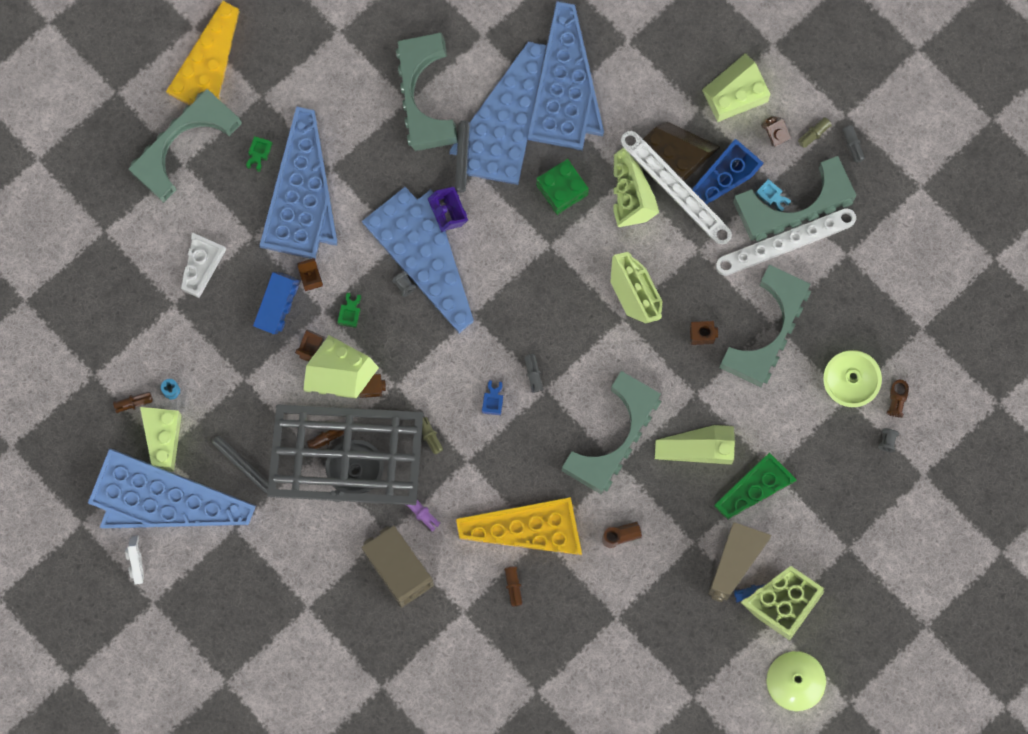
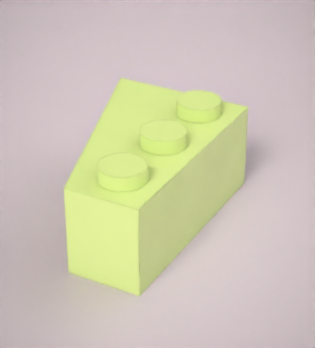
[140,407,181,472]

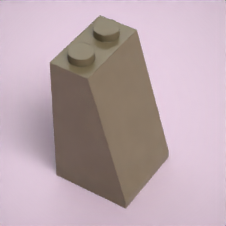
[708,522,771,602]
[361,526,434,608]

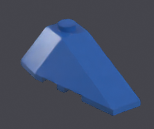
[692,138,764,205]

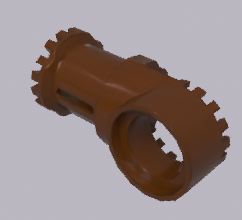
[886,379,909,418]

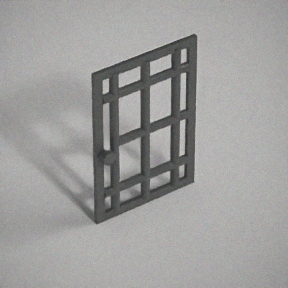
[267,404,424,505]

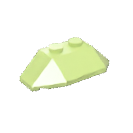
[610,252,662,323]

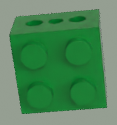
[536,159,589,215]

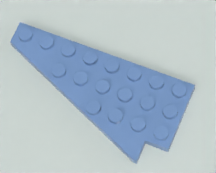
[528,1,604,150]
[450,42,546,185]
[260,107,338,259]
[362,187,474,333]
[88,448,256,528]

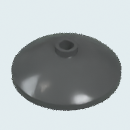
[325,440,384,494]

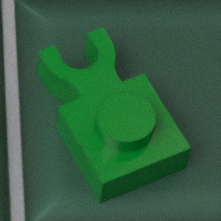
[246,136,273,172]
[337,292,361,328]

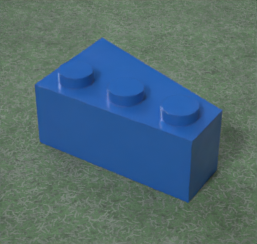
[253,272,301,334]

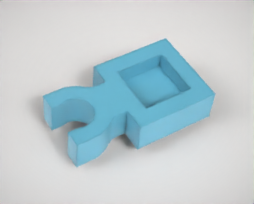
[755,179,791,212]

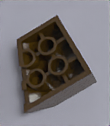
[643,121,720,181]

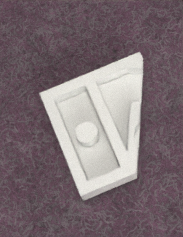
[125,535,144,584]

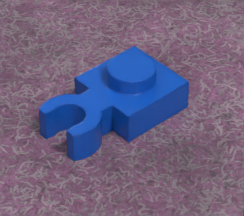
[482,380,504,416]

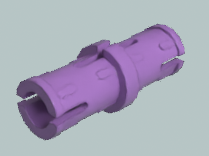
[406,500,440,532]

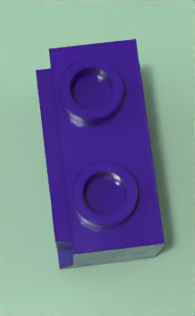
[427,187,469,232]

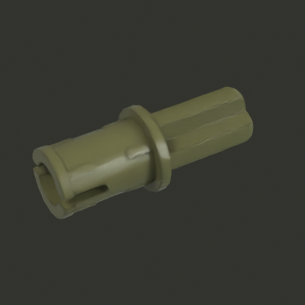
[798,117,832,148]
[422,417,443,455]

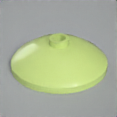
[824,350,882,407]
[766,651,826,711]

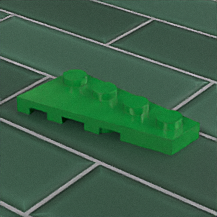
[714,452,797,520]

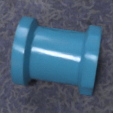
[161,379,180,400]

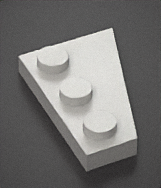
[181,233,226,298]

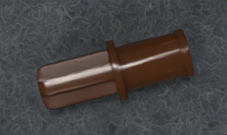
[113,392,153,413]
[306,430,344,449]
[504,567,522,607]

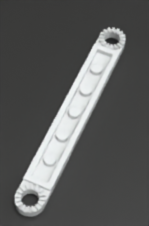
[621,131,732,245]
[716,209,856,276]

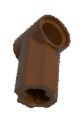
[602,521,642,548]

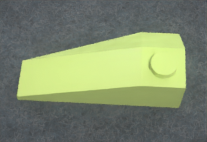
[613,145,659,227]
[655,425,735,465]

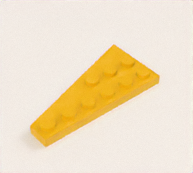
[166,1,239,105]
[456,497,582,555]

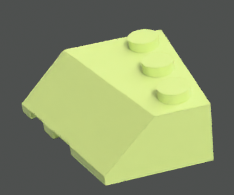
[702,53,771,122]
[303,335,379,398]
[741,566,824,641]

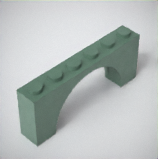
[396,33,458,151]
[129,89,242,203]
[733,156,856,242]
[720,265,811,387]
[562,371,662,495]

